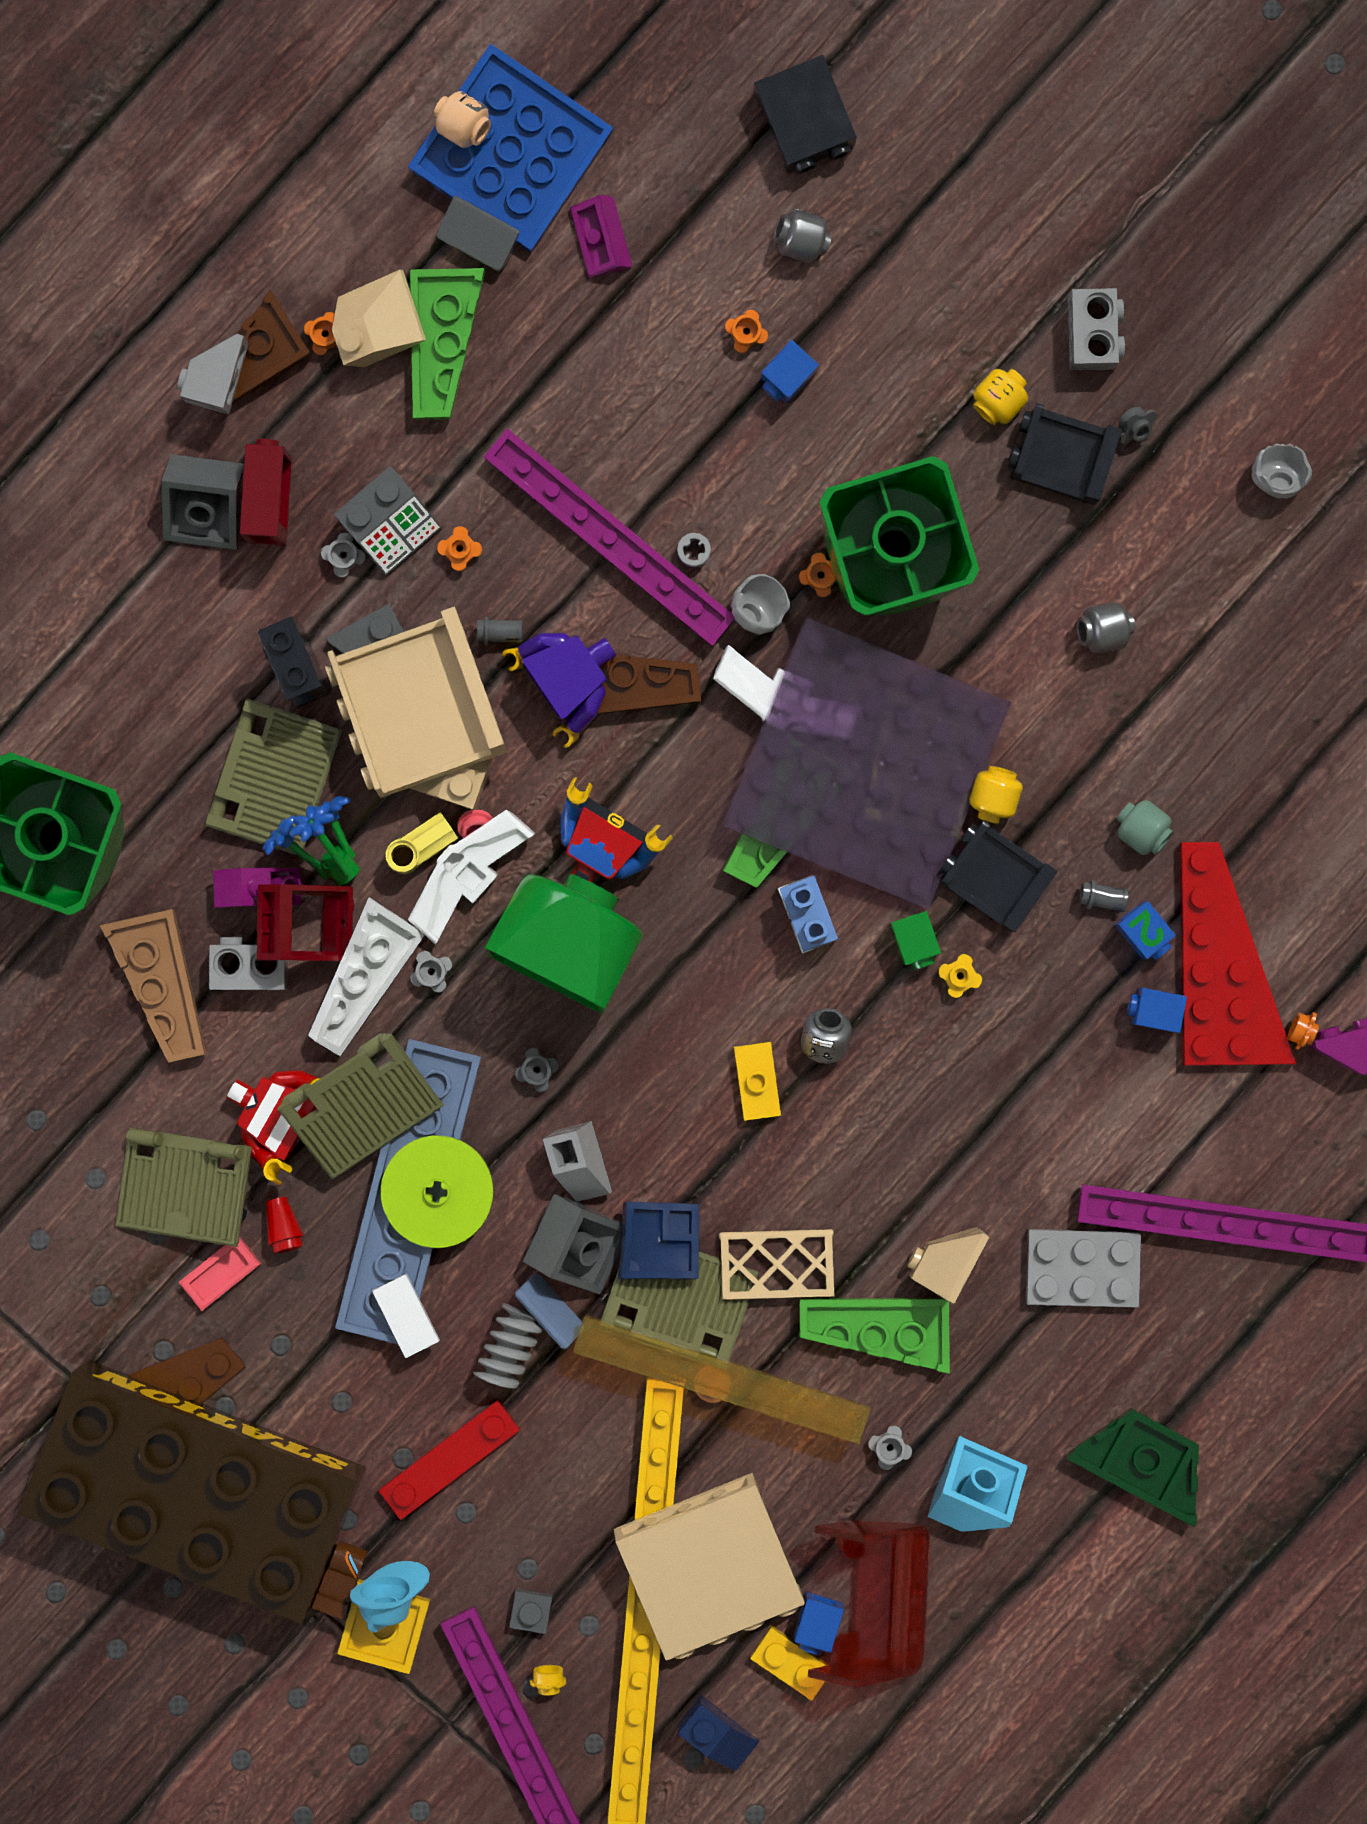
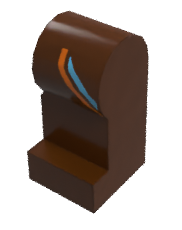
[312,1540,367,1620]

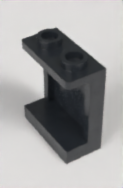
[753,55,857,174]
[1008,403,1122,505]
[258,616,331,708]
[938,820,1058,933]

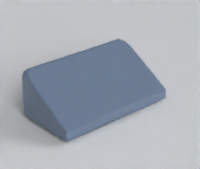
[515,1273,585,1349]

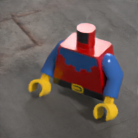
[560,777,673,883]

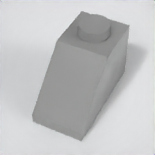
[177,334,249,414]

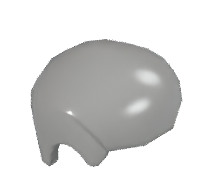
[730,574,790,635]

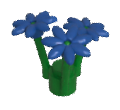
[263,796,360,886]

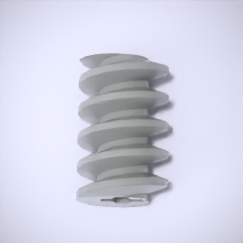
[473,1303,543,1388]

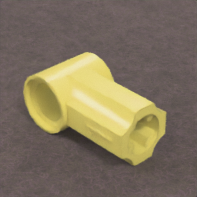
[386,812,458,874]

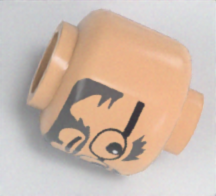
[434,91,491,148]

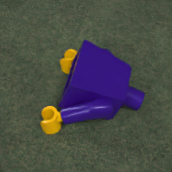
[502,633,616,748]

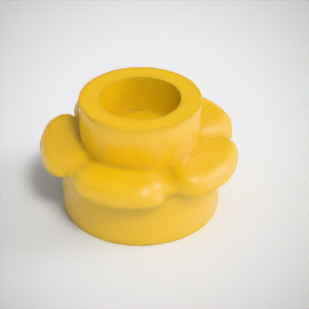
[530,1665,566,1695]

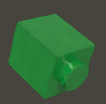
[889,911,941,970]

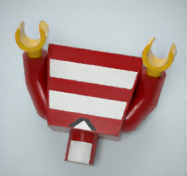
[226,1070,321,1185]

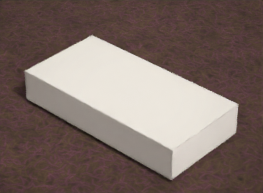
[372,1273,440,1358]

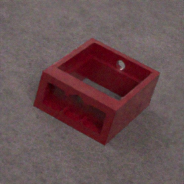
[240,438,293,546]
[257,884,354,961]

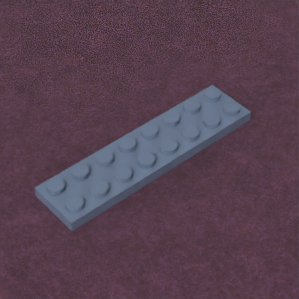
[335,1039,482,1344]

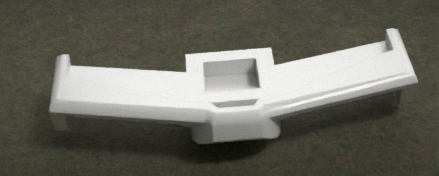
[713,645,863,740]
[408,810,535,945]

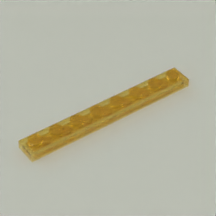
[573,1315,871,1444]

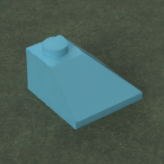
[927,1436,1027,1532]

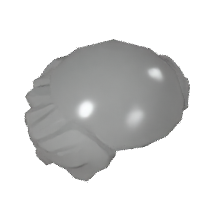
[1251,443,1312,499]

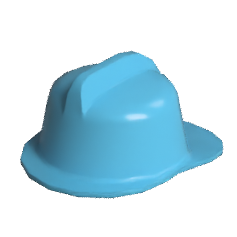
[350,1561,430,1633]

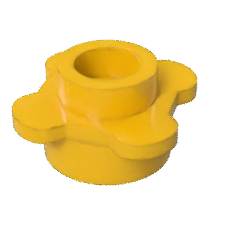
[938,954,982,998]

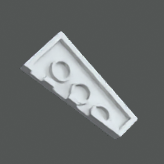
[308,897,424,1056]

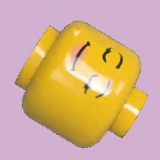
[973,369,1028,425]

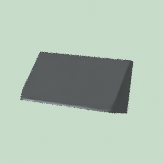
[436,195,520,271]

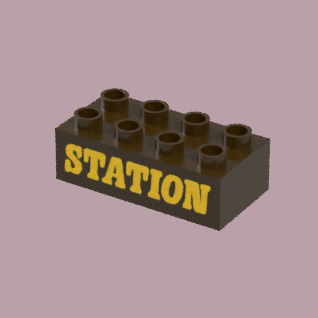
[17,1360,366,1624]

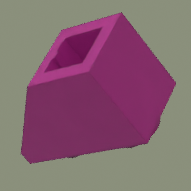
[213,868,301,907]
[1309,1017,1367,1075]

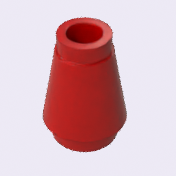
[265,1197,304,1254]

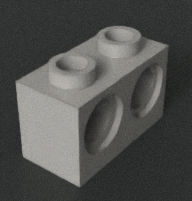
[1068,288,1125,371]
[209,937,289,990]

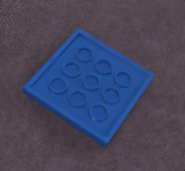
[408,43,613,253]

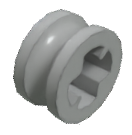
[677,533,711,568]

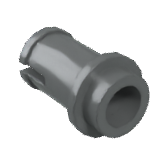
[477,616,522,646]
[1079,879,1128,912]

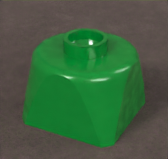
[820,456,979,616]
[0,752,124,915]
[485,874,643,1015]

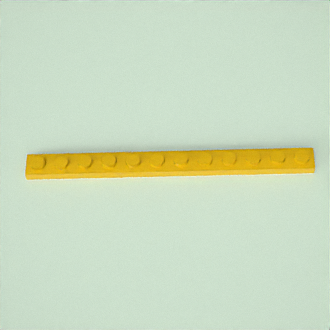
[608,1378,684,1824]

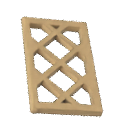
[719,1229,834,1300]

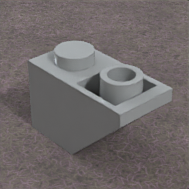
[543,1121,612,1202]

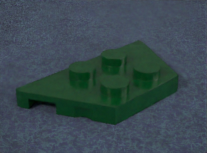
[1066,1408,1199,1527]

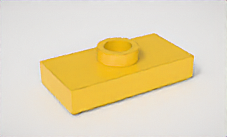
[734,1042,781,1121]

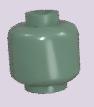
[1117,800,1174,855]

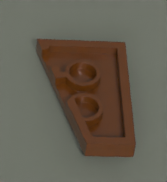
[215,290,311,414]
[127,1337,246,1404]

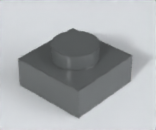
[509,1588,553,1634]

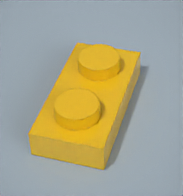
[750,1625,833,1701]

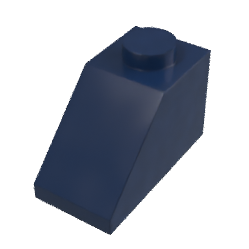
[678,1694,759,1771]

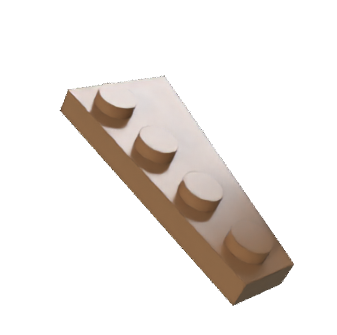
[100,909,207,1063]

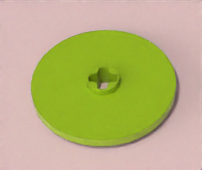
[381,1135,493,1248]

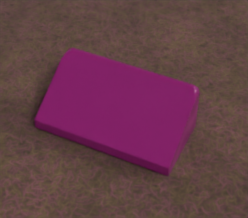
[570,195,632,279]

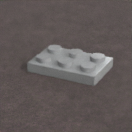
[1026,1229,1141,1307]

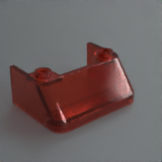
[808,1520,930,1688]

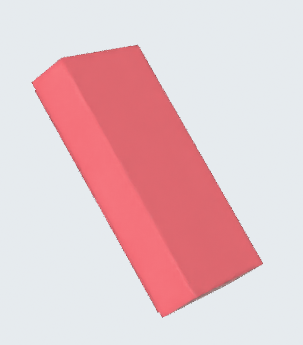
[179,1236,261,1311]

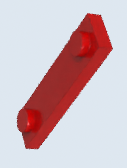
[378,1399,520,1520]

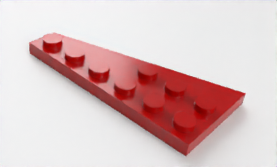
[1180,842,1296,1065]

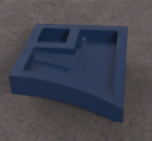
[618,1202,699,1280]

